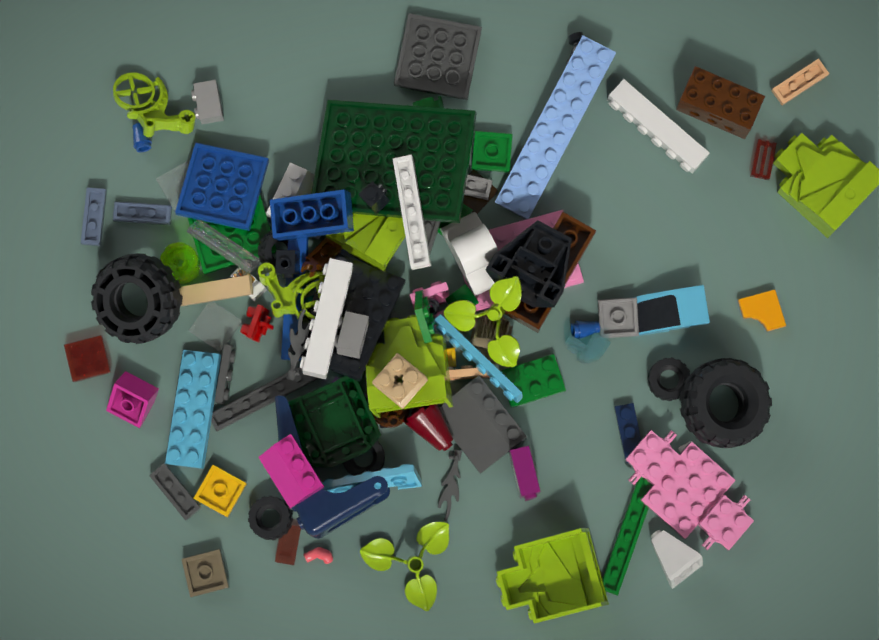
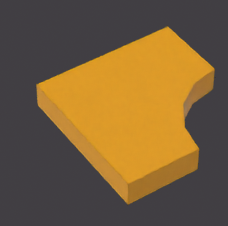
[738,290,786,332]

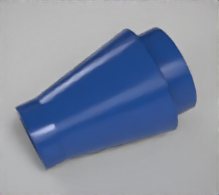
[132,123,152,153]
[571,321,600,339]

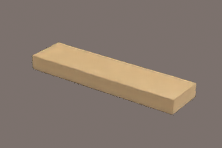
[179,275,253,306]

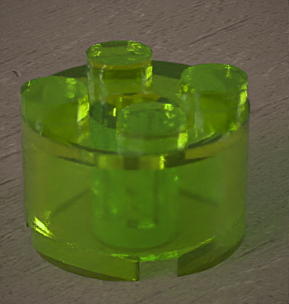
[160,242,201,284]

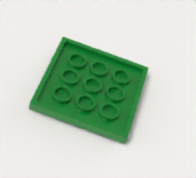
[187,195,277,275]

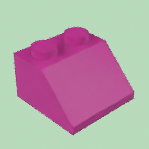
[106,371,159,428]

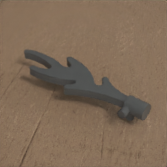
[287,309,310,381]
[438,450,462,521]

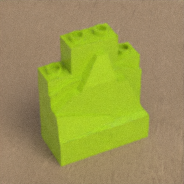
[773,133,879,239]
[326,214,406,272]
[366,315,453,418]
[496,528,609,624]

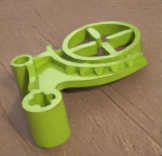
[113,72,196,137]
[258,263,326,320]

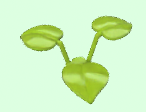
[444,276,522,367]
[360,522,449,611]

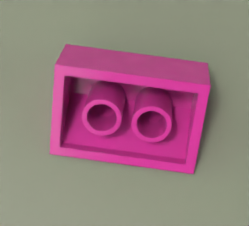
[258,434,324,509]

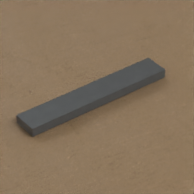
[211,366,319,432]

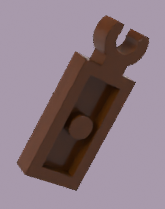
[301,237,343,277]

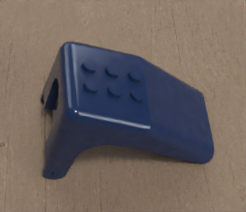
[275,395,390,539]

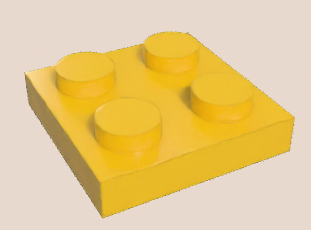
[193,465,247,518]

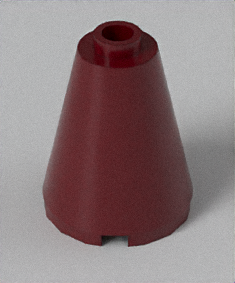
[402,404,453,451]

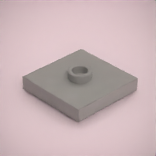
[598,297,639,339]

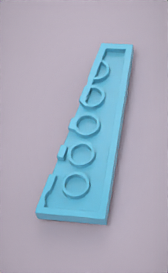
[322,464,422,493]

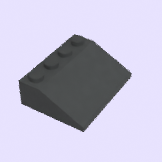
[439,376,527,474]

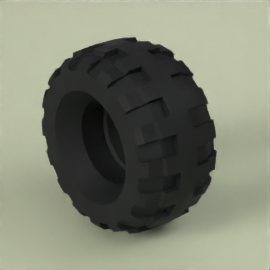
[91,253,183,344]
[679,358,772,448]

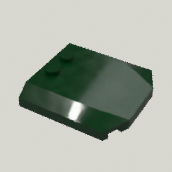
[288,376,382,468]

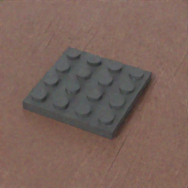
[394,13,482,100]

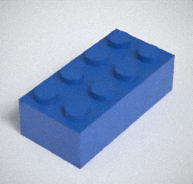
[270,190,354,241]

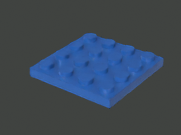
[175,143,269,231]

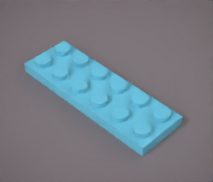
[165,350,222,469]

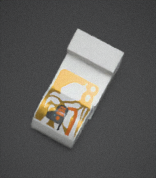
[230,265,267,302]

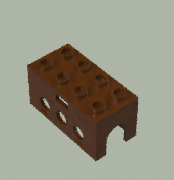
[676,66,765,139]

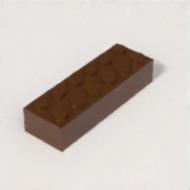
[505,212,596,333]

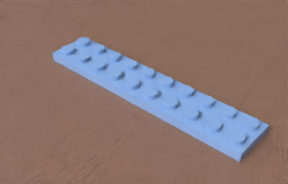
[495,35,616,219]

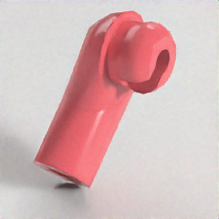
[303,547,333,564]

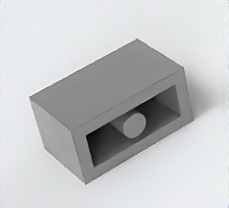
[191,80,224,124]
[334,311,369,359]

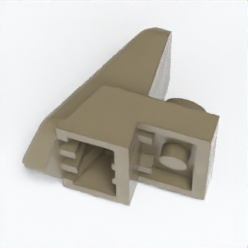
[470,315,513,365]

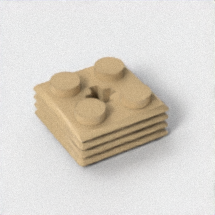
[372,353,428,409]

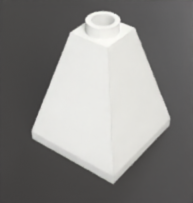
[651,530,703,589]

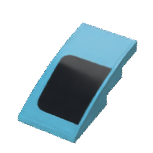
[632,285,710,336]

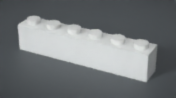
[607,79,709,174]
[300,258,353,379]

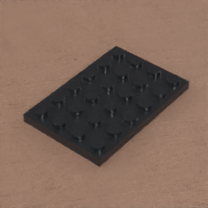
[288,253,406,382]

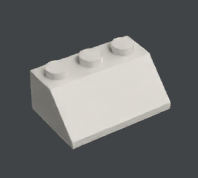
[266,163,314,219]

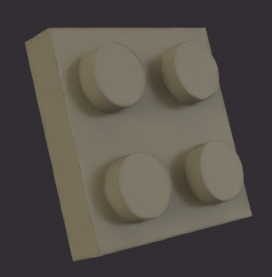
[181,549,229,597]

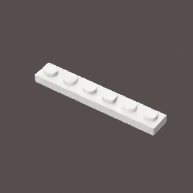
[393,155,431,270]

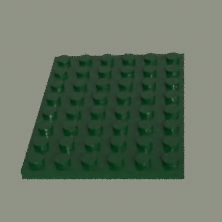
[311,100,477,223]

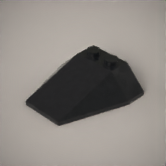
[485,220,572,308]

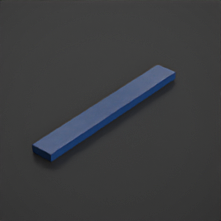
[281,237,309,361]

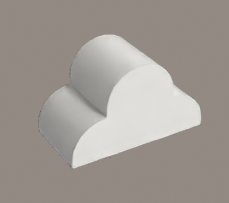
[440,212,498,296]

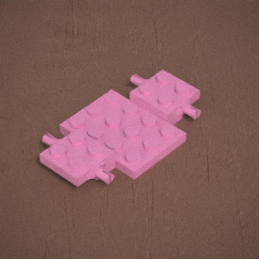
[625,430,754,550]

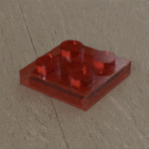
[64,335,111,383]

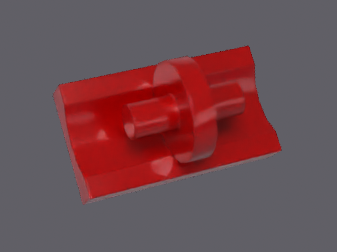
[240,304,274,343]

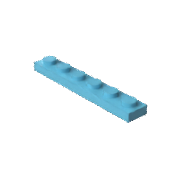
[435,314,523,403]

